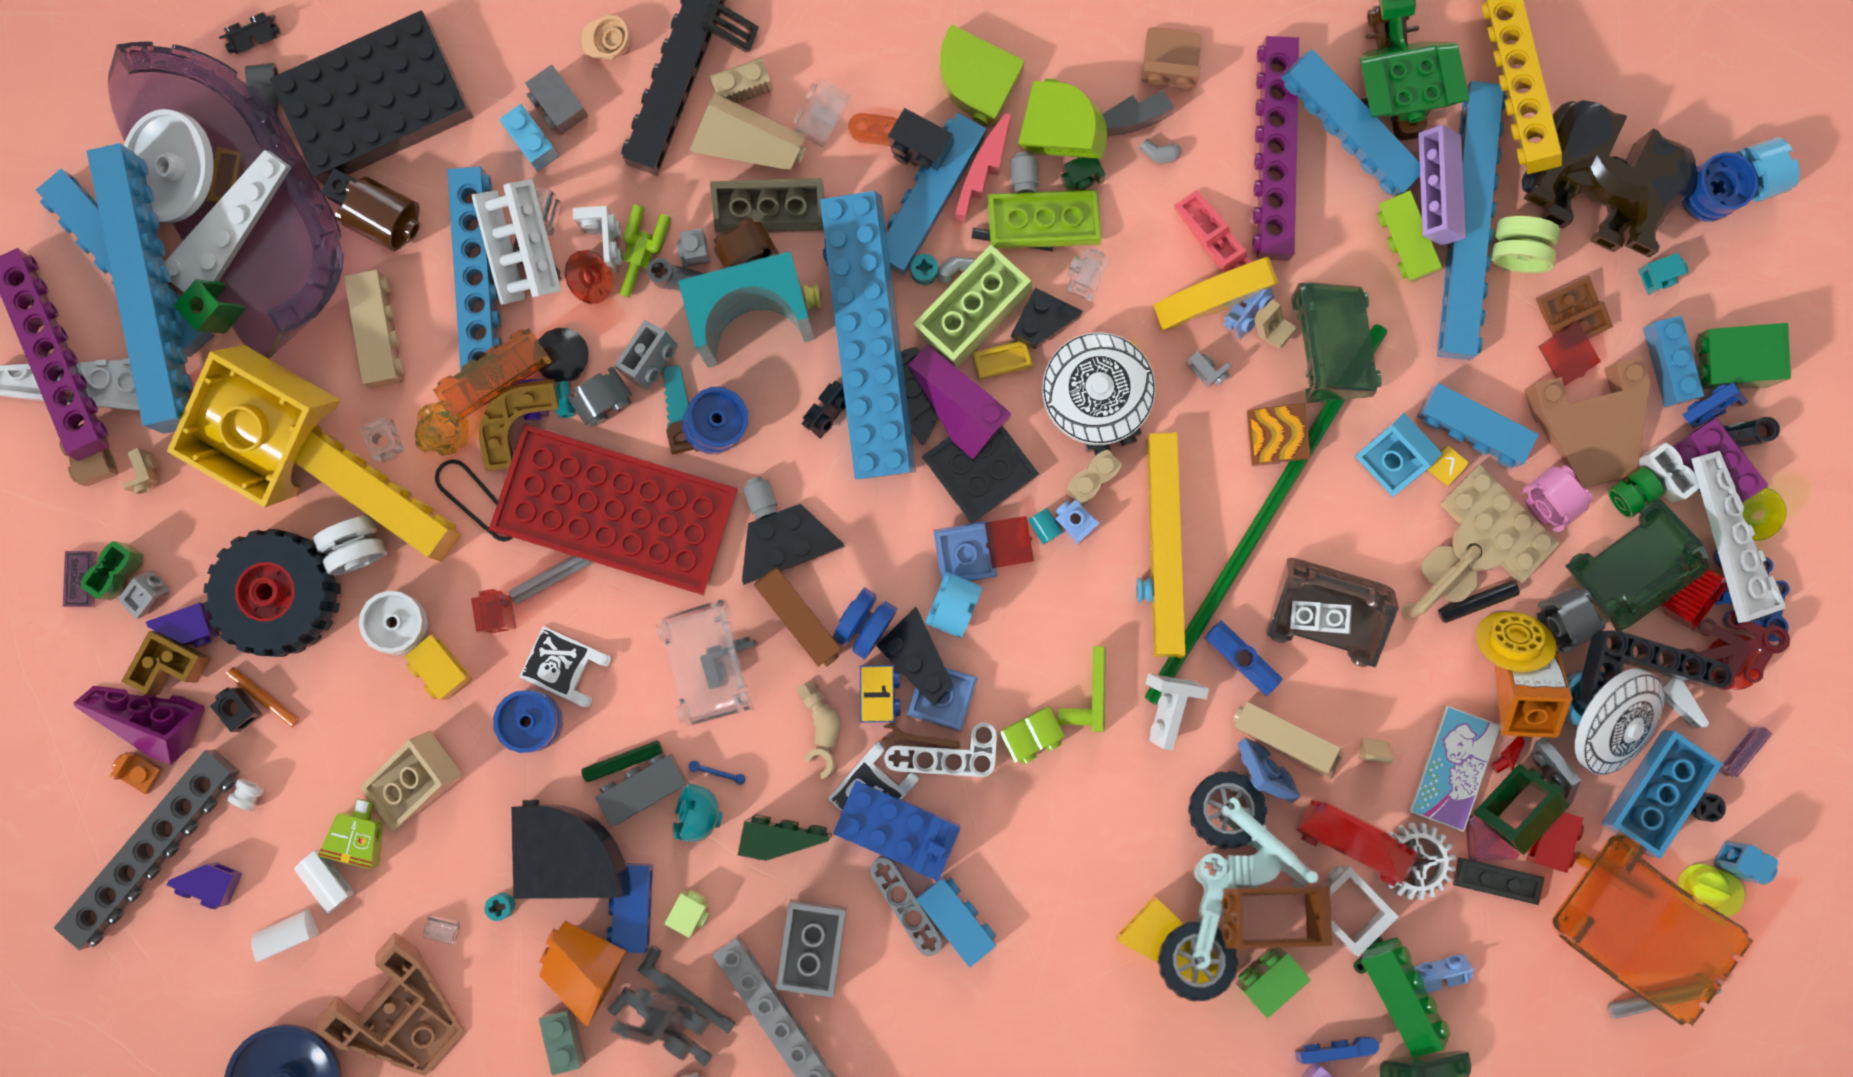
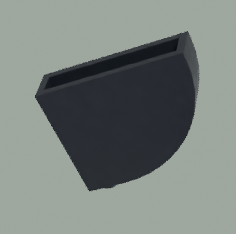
[511,799,630,899]

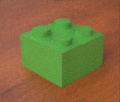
[1235,948,1311,1019]

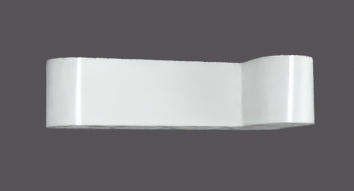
[884,722,997,777]

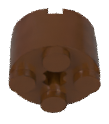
[713,218,779,269]

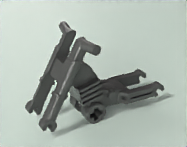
[607,946,736,1066]

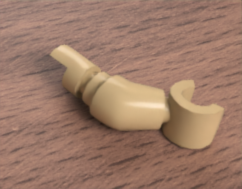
[796,680,842,779]

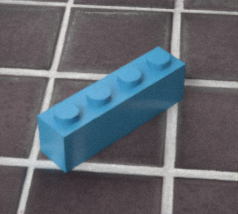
[1417,383,1539,468]

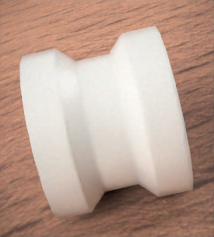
[227,778,264,811]

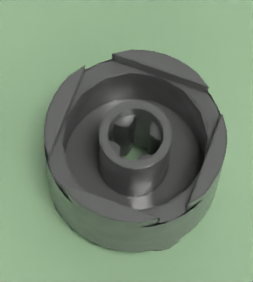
[566,367,632,427]
[1537,587,1606,652]

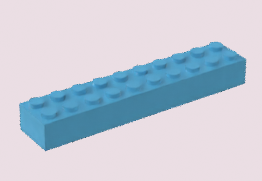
[86,143,193,434]
[820,191,916,480]

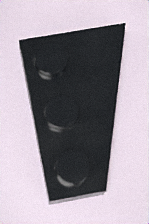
[876,607,954,706]

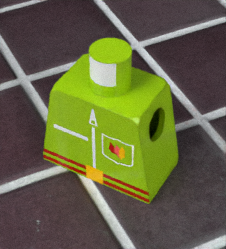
[318,798,383,869]

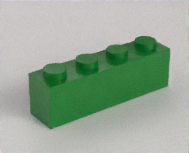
[1361,937,1450,1058]

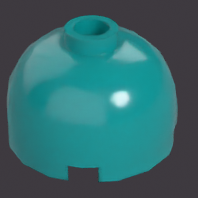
[673,783,723,842]

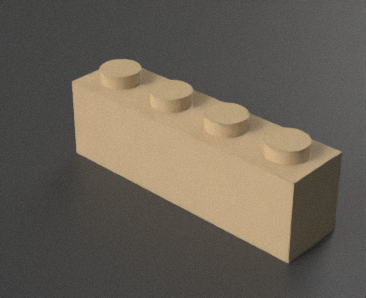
[344,270,405,389]

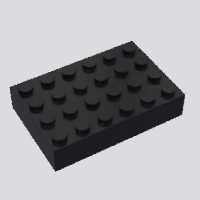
[269,10,474,185]

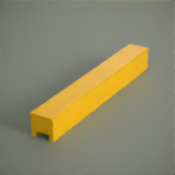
[1146,432,1185,658]

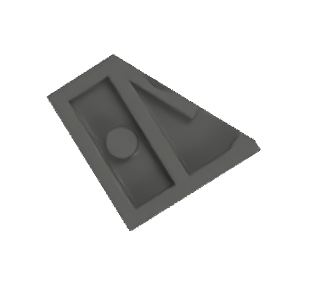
[1531,737,1581,804]

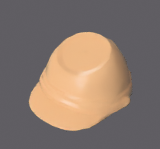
[581,14,631,60]

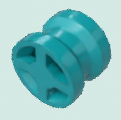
[911,254,938,286]

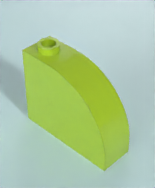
[940,24,1025,126]
[1018,78,1107,159]

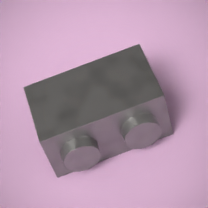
[525,64,588,135]

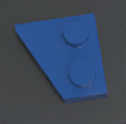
[1682,383,1749,428]

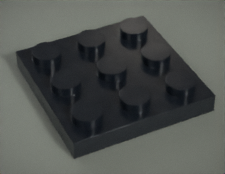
[922,426,1039,523]

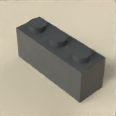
[595,752,689,827]

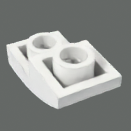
[1290,601,1352,634]

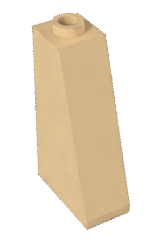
[690,93,806,170]
[1233,702,1343,779]

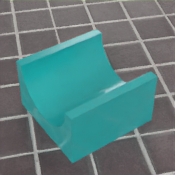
[678,251,815,368]

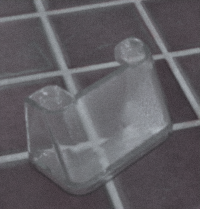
[656,599,754,727]

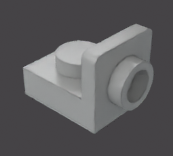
[1186,351,1232,388]
[117,571,170,619]

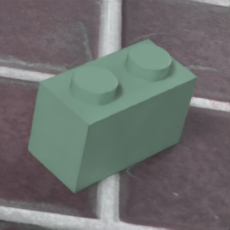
[539,1008,586,1075]

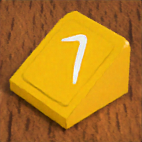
[1427,446,1469,486]

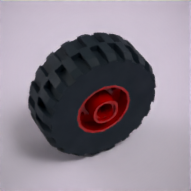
[203,529,341,657]

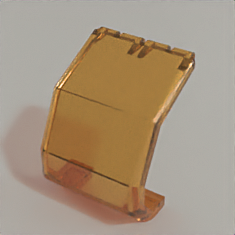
[1551,834,1753,1026]

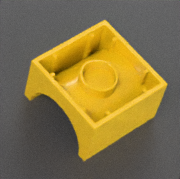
[167,345,340,508]

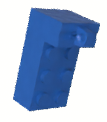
[833,780,961,881]

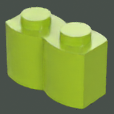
[999,706,1065,765]

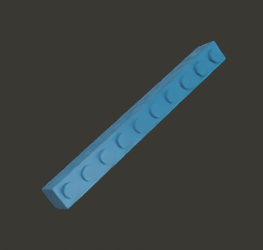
[1437,81,1507,361]

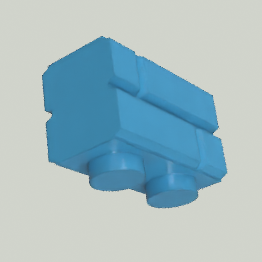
[1714,840,1779,885]

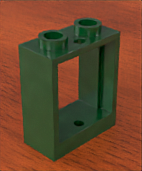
[1473,764,1570,855]

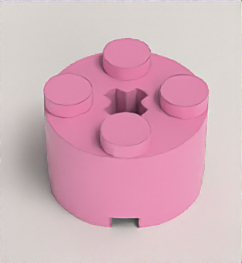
[1523,465,1593,532]

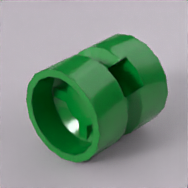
[1608,467,1664,519]

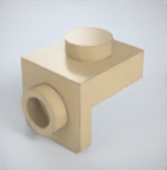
[1254,299,1297,349]
[122,448,160,494]

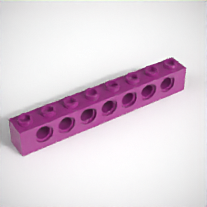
[1252,36,1299,261]
[0,248,110,461]

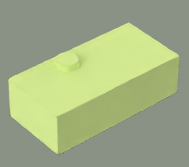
[914,245,1033,368]

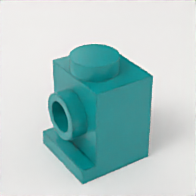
[1638,252,1688,295]

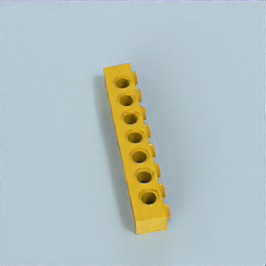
[1481,0,1562,174]

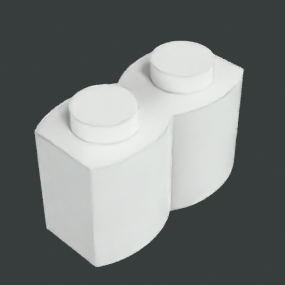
[1638,443,1699,503]

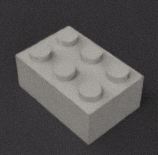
[776,899,847,998]

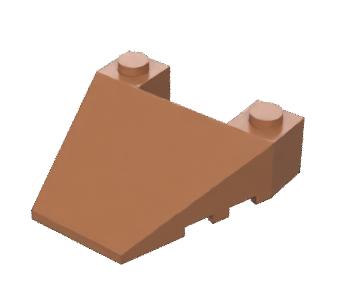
[1524,357,1650,488]
[316,932,464,1076]

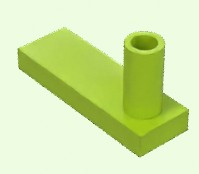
[1058,646,1106,732]

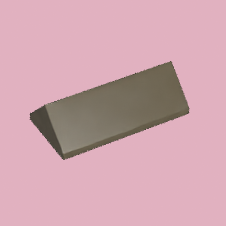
[710,178,824,232]

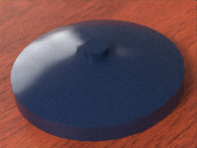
[224,1024,342,1077]

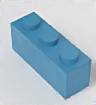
[1643,315,1704,408]
[916,876,997,968]

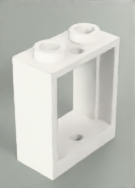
[1318,865,1399,957]

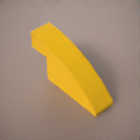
[1153,257,1278,330]

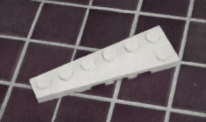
[164,150,292,292]
[0,358,140,412]
[1691,451,1786,623]

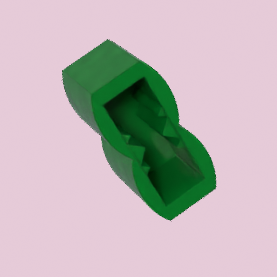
[80,541,144,601]

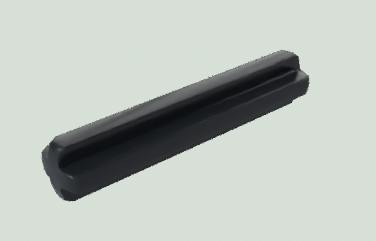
[1438,581,1520,623]

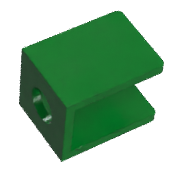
[173,279,247,334]

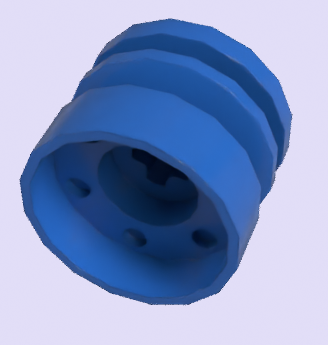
[1682,152,1758,222]

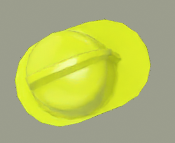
[1677,864,1745,918]

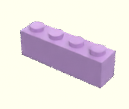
[1419,124,1466,246]

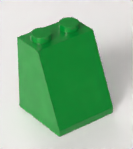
[1695,323,1791,389]

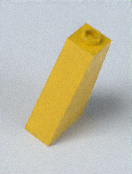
[1115,896,1219,983]

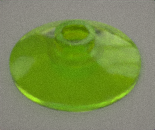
[1742,487,1787,541]

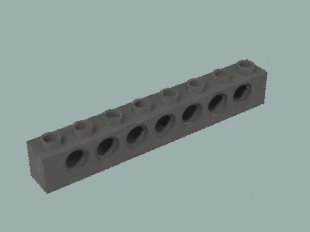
[54,750,240,950]

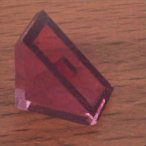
[1466,815,1520,861]

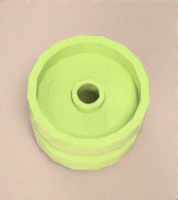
[1491,216,1560,273]

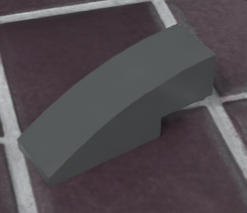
[1103,90,1174,136]

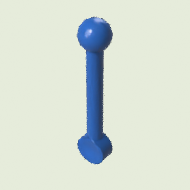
[688,761,746,785]

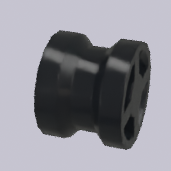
[1691,793,1726,822]

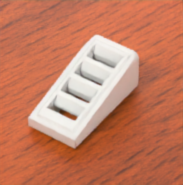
[1661,676,1709,728]

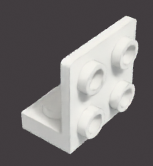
[573,206,622,273]

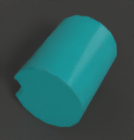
[1028,508,1063,545]

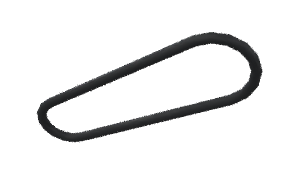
[435,459,512,542]

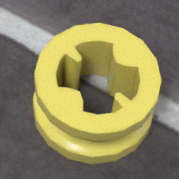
[804,283,821,310]

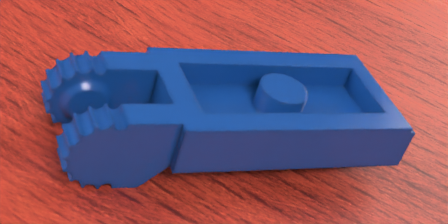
[1295,1036,1380,1064]

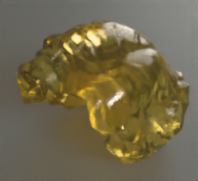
[414,401,469,456]

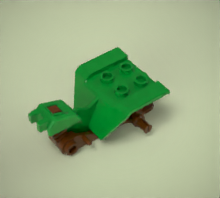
[1359,0,1469,141]

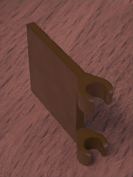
[882,724,960,748]

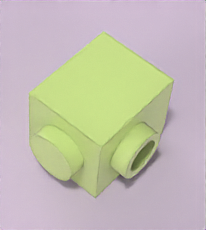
[664,890,710,938]

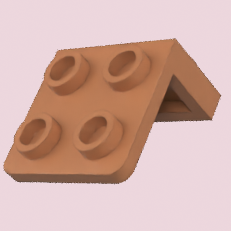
[1141,27,1202,88]

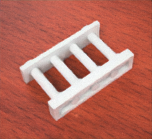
[471,179,561,305]

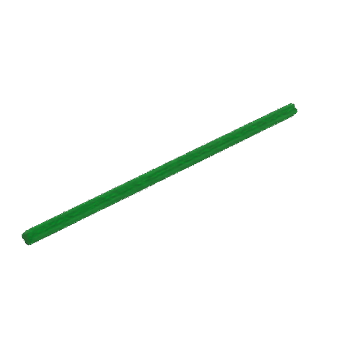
[1145,324,1387,705]

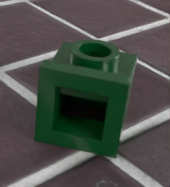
[1060,157,1106,191]

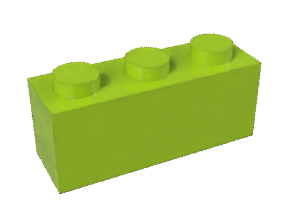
[1376,190,1443,283]

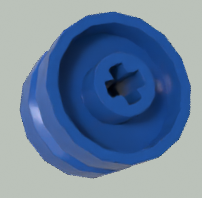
[683,387,748,455]
[832,587,898,660]
[493,690,563,753]

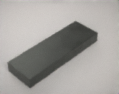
[1453,857,1544,905]

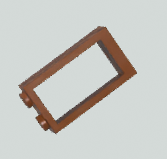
[754,566,841,667]
[1221,886,1333,949]

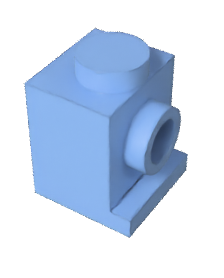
[1055,500,1099,544]

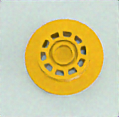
[1476,611,1556,672]

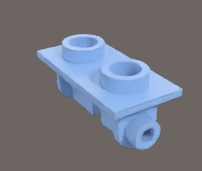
[1223,287,1275,340]
[1414,954,1474,993]

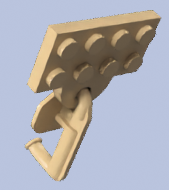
[1402,464,1560,620]

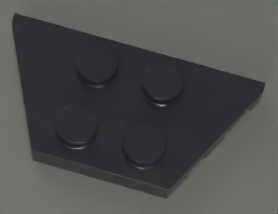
[901,347,938,446]
[742,504,845,585]

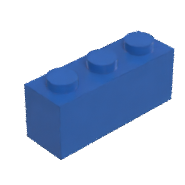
[607,863,653,953]

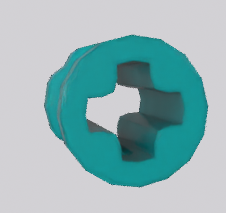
[484,893,516,921]

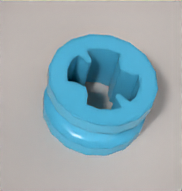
[1136,577,1153,603]

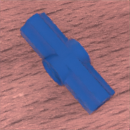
[1204,620,1283,696]

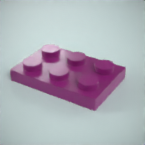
[1672,417,1768,502]

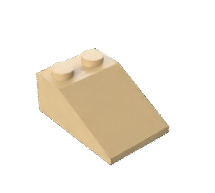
[360,731,463,832]

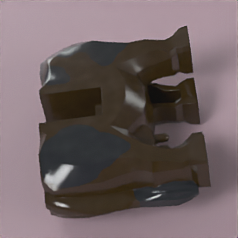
[1521,100,1697,258]

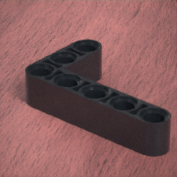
[1577,630,1733,711]

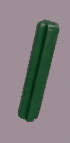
[581,740,663,782]

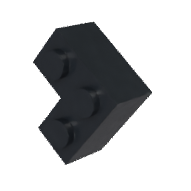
[888,108,954,171]

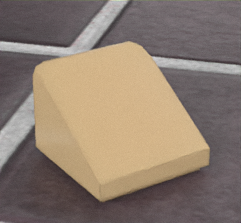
[1359,737,1394,764]

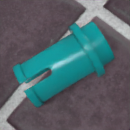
[555,381,576,419]

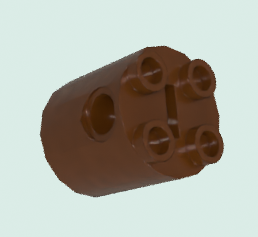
[335,176,420,251]

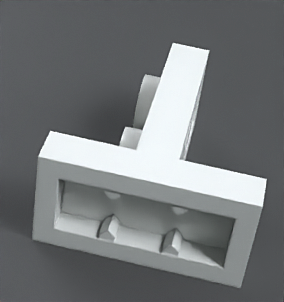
[1145,673,1209,751]

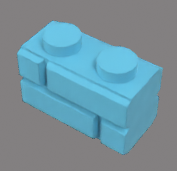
[499,104,559,171]

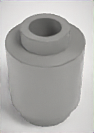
[1010,152,1039,193]
[742,476,778,520]

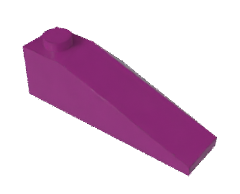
[908,345,1011,459]
[74,686,205,765]

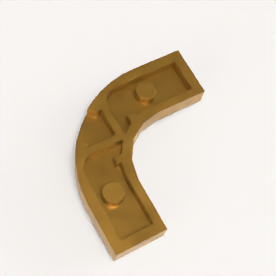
[479,379,559,471]

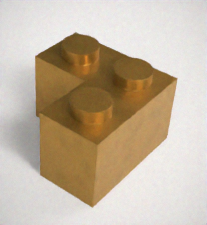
[121,631,211,695]

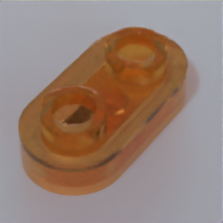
[848,113,897,146]

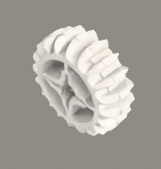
[1380,822,1456,900]

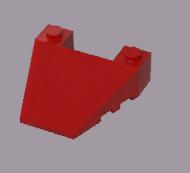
[1296,799,1419,887]

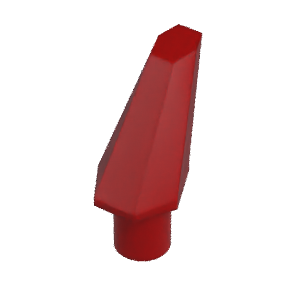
[1491,736,1525,774]

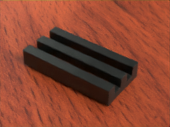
[701,0,759,52]

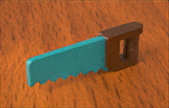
[662,365,698,455]

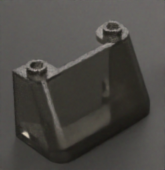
[1266,558,1399,668]

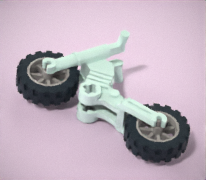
[1158,771,1318,1002]

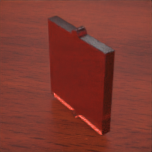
[1538,321,1601,386]
[984,516,1034,568]

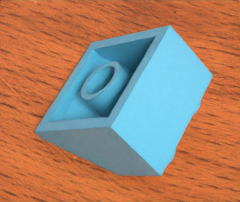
[1355,413,1442,497]

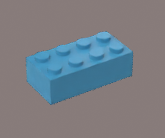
[1601,730,1723,859]

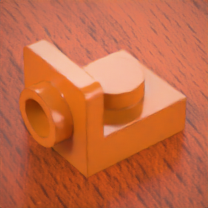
[109,752,164,794]

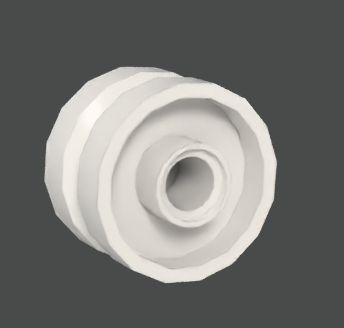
[313,515,387,576]
[359,591,430,655]

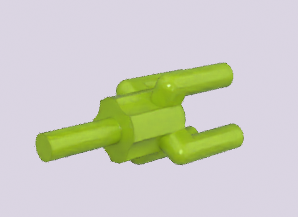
[620,204,671,298]

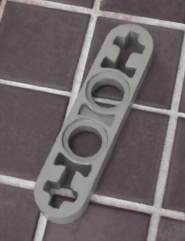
[870,857,942,956]

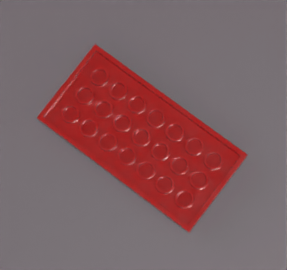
[489,424,738,596]

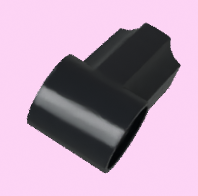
[1724,417,1780,447]

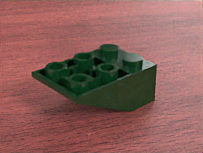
[737,814,832,861]

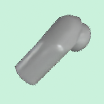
[1139,138,1182,165]
[937,257,975,284]

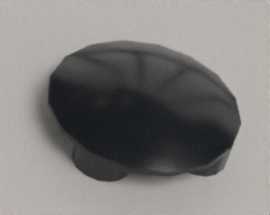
[534,328,589,382]

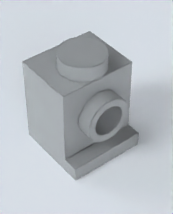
[677,228,710,267]

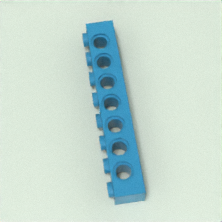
[447,166,505,392]

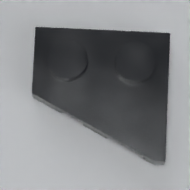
[1010,288,1083,349]

